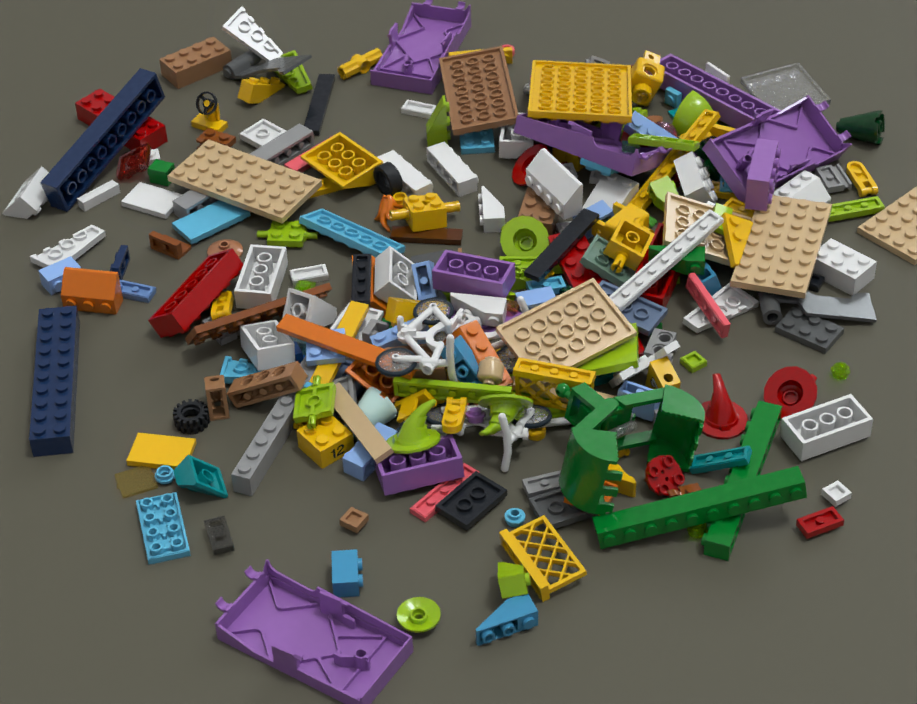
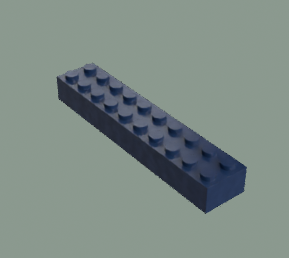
[40,68,165,212]
[29,306,80,457]

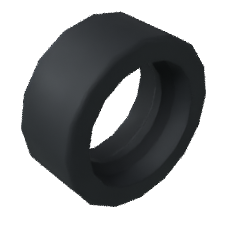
[373,162,403,196]

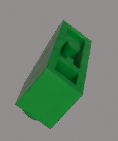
[648,245,705,275]

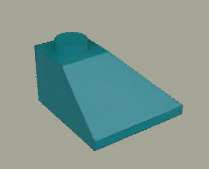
[173,455,228,498]

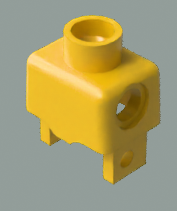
[631,50,665,106]
[591,202,654,242]

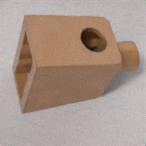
[204,375,230,421]

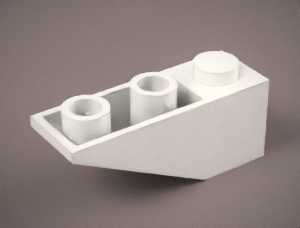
[478,186,505,233]

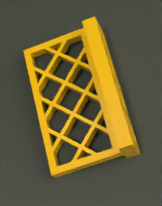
[513,357,596,411]
[499,515,587,602]

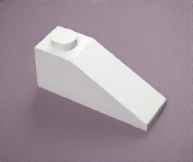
[450,292,507,327]

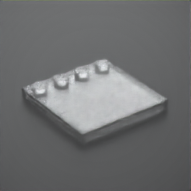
[740,62,831,110]

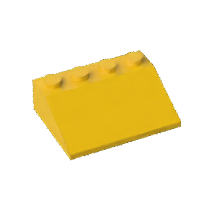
[300,132,383,189]

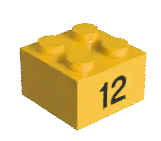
[296,416,354,469]

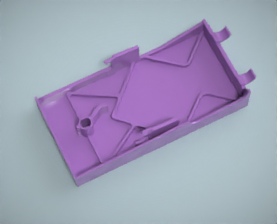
[370,0,471,95]
[702,95,852,203]
[514,112,672,176]
[215,559,413,704]

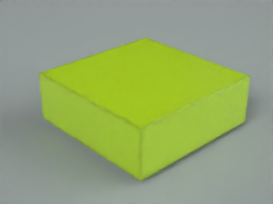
[680,351,707,373]

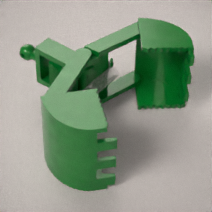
[555,382,705,515]

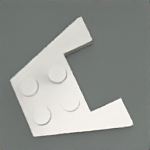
[608,340,680,389]

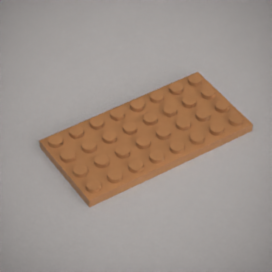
[439,46,519,136]

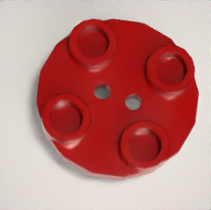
[644,455,685,496]

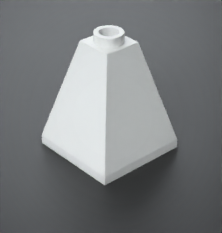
[282,288,337,327]

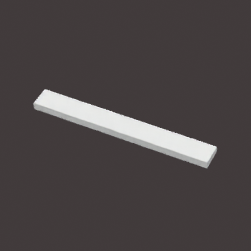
[609,209,724,312]

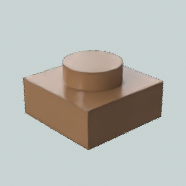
[339,507,369,533]

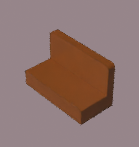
[149,231,191,260]

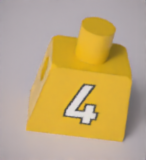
[645,356,681,389]

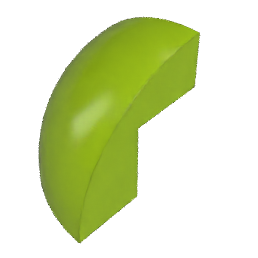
[671,90,717,136]

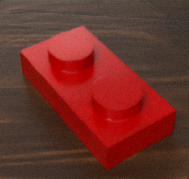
[796,506,844,539]

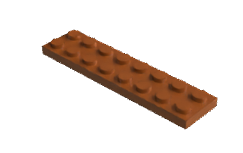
[185,283,332,346]

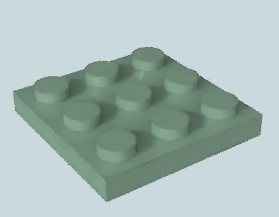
[579,234,639,287]

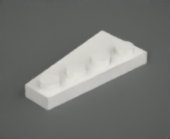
[222,6,283,62]
[30,225,106,268]
[682,282,759,333]

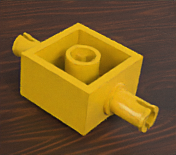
[389,192,460,232]
[603,217,655,273]

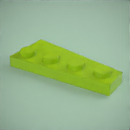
[273,50,313,94]

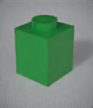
[147,159,175,186]

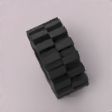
[173,399,210,435]

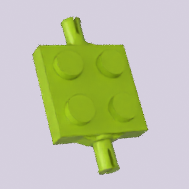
[257,221,318,247]
[293,375,336,429]

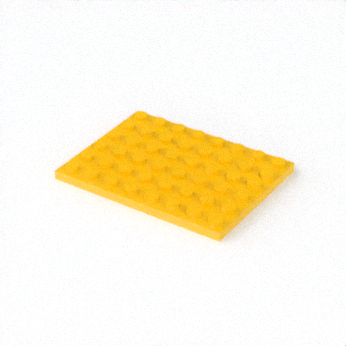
[528,60,632,124]

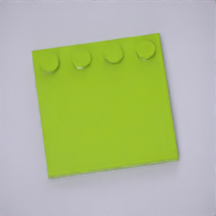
[576,323,639,376]

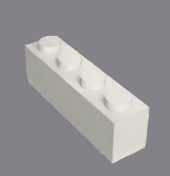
[427,141,479,197]
[377,150,433,197]

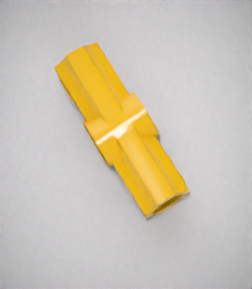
[337,48,383,80]

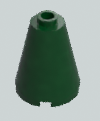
[836,110,885,144]

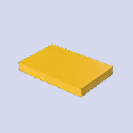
[126,433,196,470]

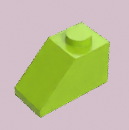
[498,562,531,599]

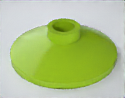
[397,597,441,633]

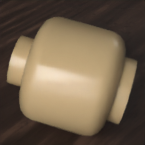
[477,356,504,385]

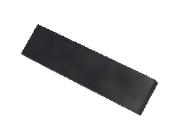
[351,254,372,307]

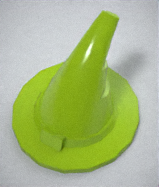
[500,216,549,256]
[478,394,533,436]
[386,399,441,454]

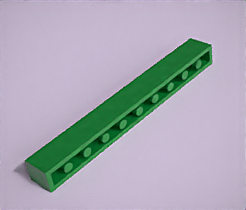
[701,401,782,561]
[592,466,807,549]

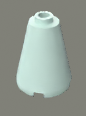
[344,387,397,441]

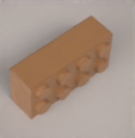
[159,37,232,89]
[518,186,559,235]

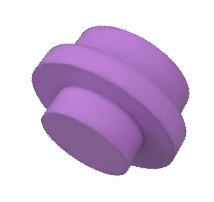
[465,407,486,424]

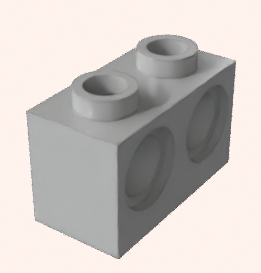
[644,328,679,368]

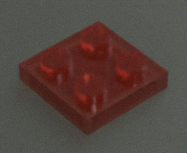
[116,143,151,181]

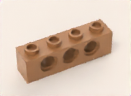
[227,361,307,408]

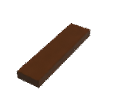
[390,226,463,245]

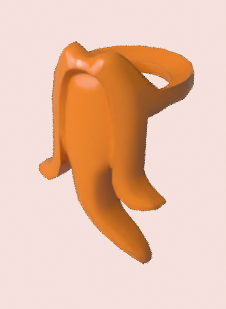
[374,195,403,233]

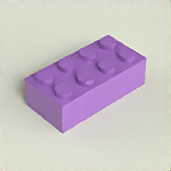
[745,138,781,211]
[432,250,516,298]
[374,434,464,496]

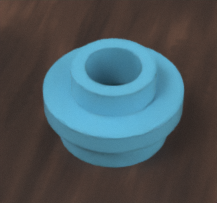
[155,465,175,484]
[504,508,525,527]

